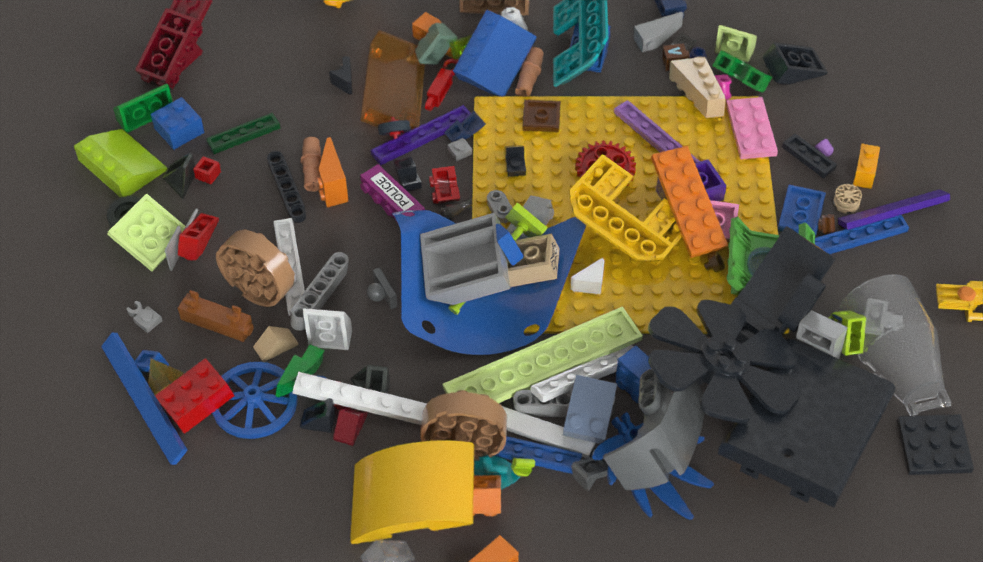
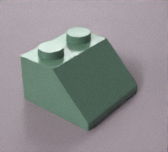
[415,23,458,64]

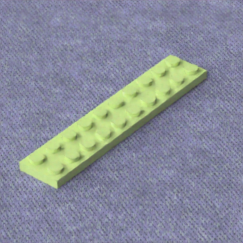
[443,306,643,403]

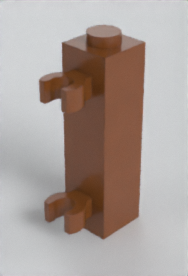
[178,290,254,342]

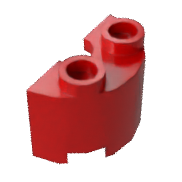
[429,166,460,204]

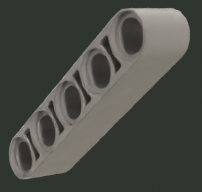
[290,252,349,331]
[514,390,616,417]

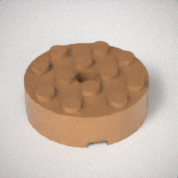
[216,229,295,307]
[420,390,507,461]

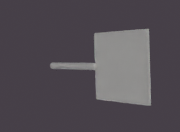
[165,208,198,271]

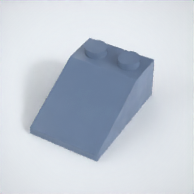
[563,375,617,444]

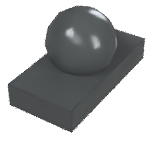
[367,268,398,309]

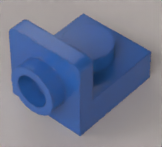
[134,350,169,380]

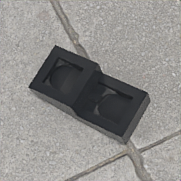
[394,157,422,191]

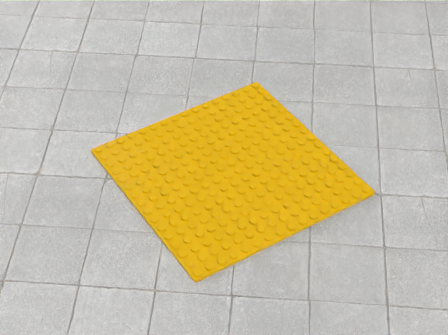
[472,96,790,334]

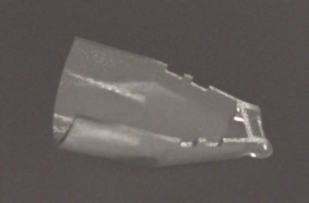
[837,274,951,416]

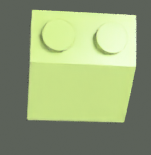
[715,25,757,62]

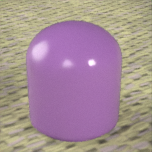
[815,139,834,157]

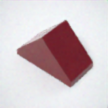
[333,407,369,446]

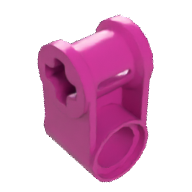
[714,74,732,99]

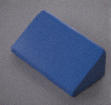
[496,223,524,266]

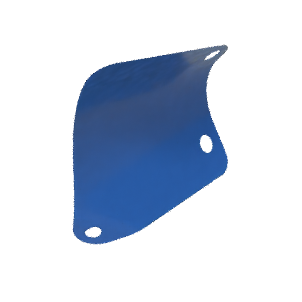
[392,210,586,355]

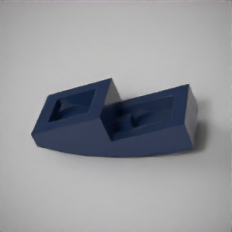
[444,111,486,142]

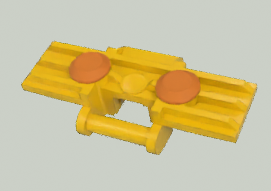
[936,281,983,322]

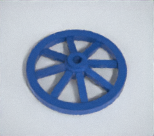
[212,362,298,439]

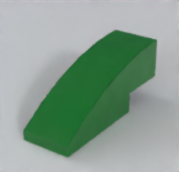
[275,344,325,397]

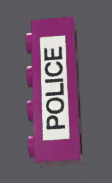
[360,164,425,225]

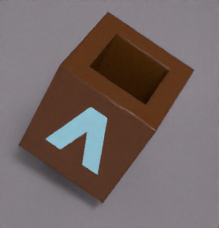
[662,44,690,71]

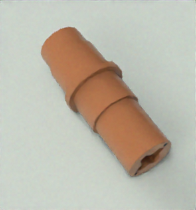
[515,47,544,97]
[301,137,322,192]

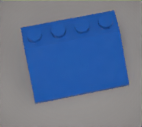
[453,10,537,97]

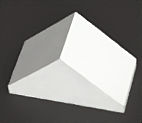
[571,258,605,294]

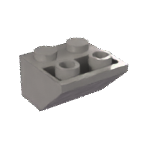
[796,310,848,359]

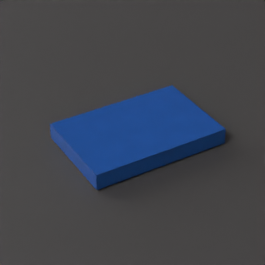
[778,185,826,238]

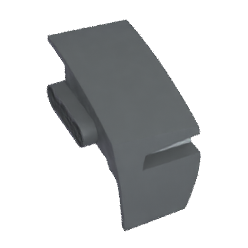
[603,369,705,490]

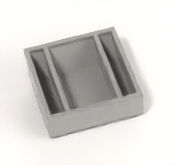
[420,213,510,305]

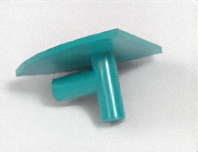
[474,455,521,489]

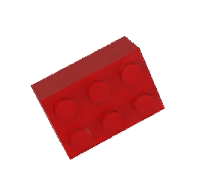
[155,358,235,434]

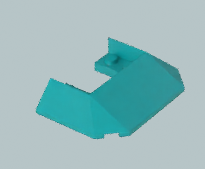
[553,0,608,87]

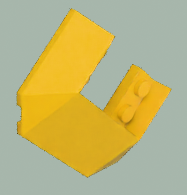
[569,154,682,261]

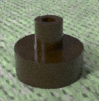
[704,251,725,272]

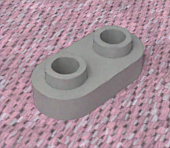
[487,190,512,223]

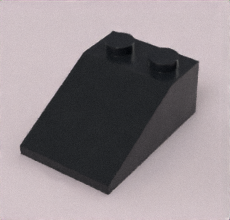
[762,42,828,84]

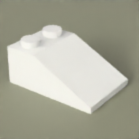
[303,309,352,350]

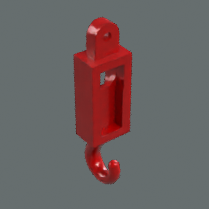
[425,58,459,111]

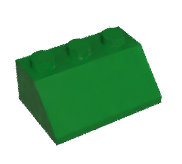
[113,84,172,133]

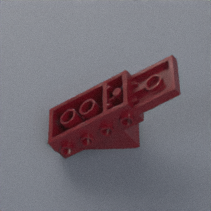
[135,0,213,89]

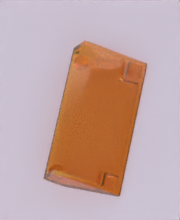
[360,30,425,129]

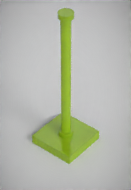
[448,202,548,315]

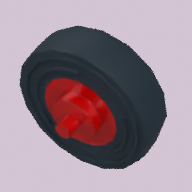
[378,117,411,139]

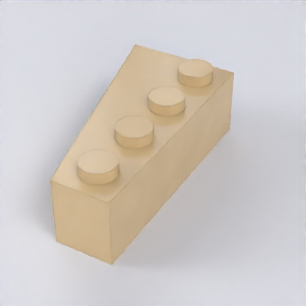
[669,57,726,118]

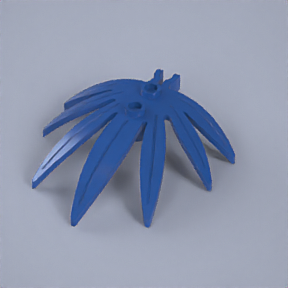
[592,412,714,520]

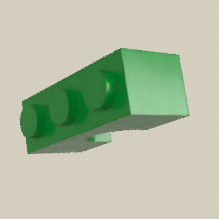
[713,50,772,93]

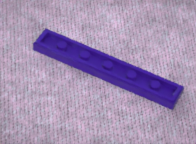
[371,105,471,166]
[838,189,950,230]

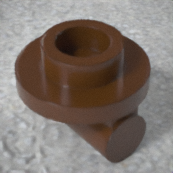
[819,214,835,234]

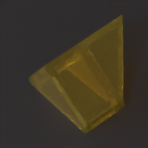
[148,358,184,407]

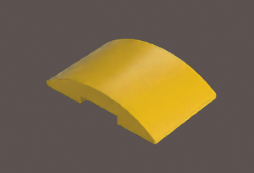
[350,441,474,544]

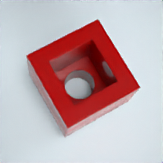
[193,156,221,185]

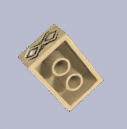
[506,234,560,287]

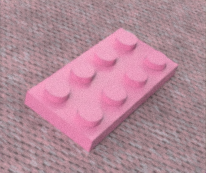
[726,97,778,159]

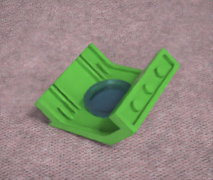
[727,217,815,295]

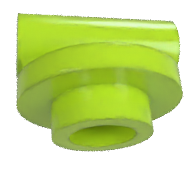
[511,458,535,476]

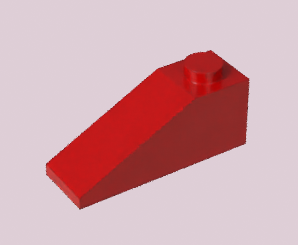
[178,213,219,260]

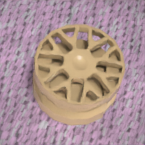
[833,184,862,214]

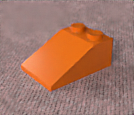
[317,137,349,207]

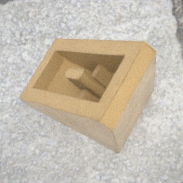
[253,326,299,362]

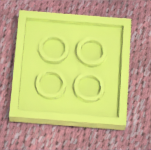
[107,194,185,271]

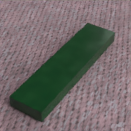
[206,113,281,155]

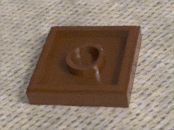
[523,100,561,132]

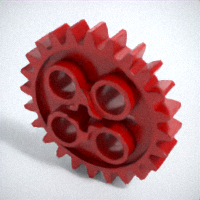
[575,140,636,186]

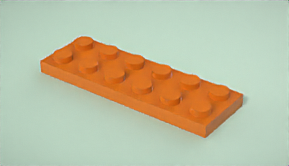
[651,146,728,258]

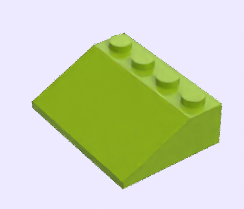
[74,129,167,197]

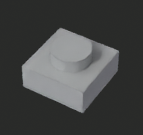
[447,138,473,161]

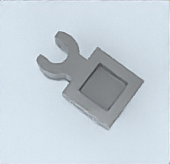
[127,301,162,333]

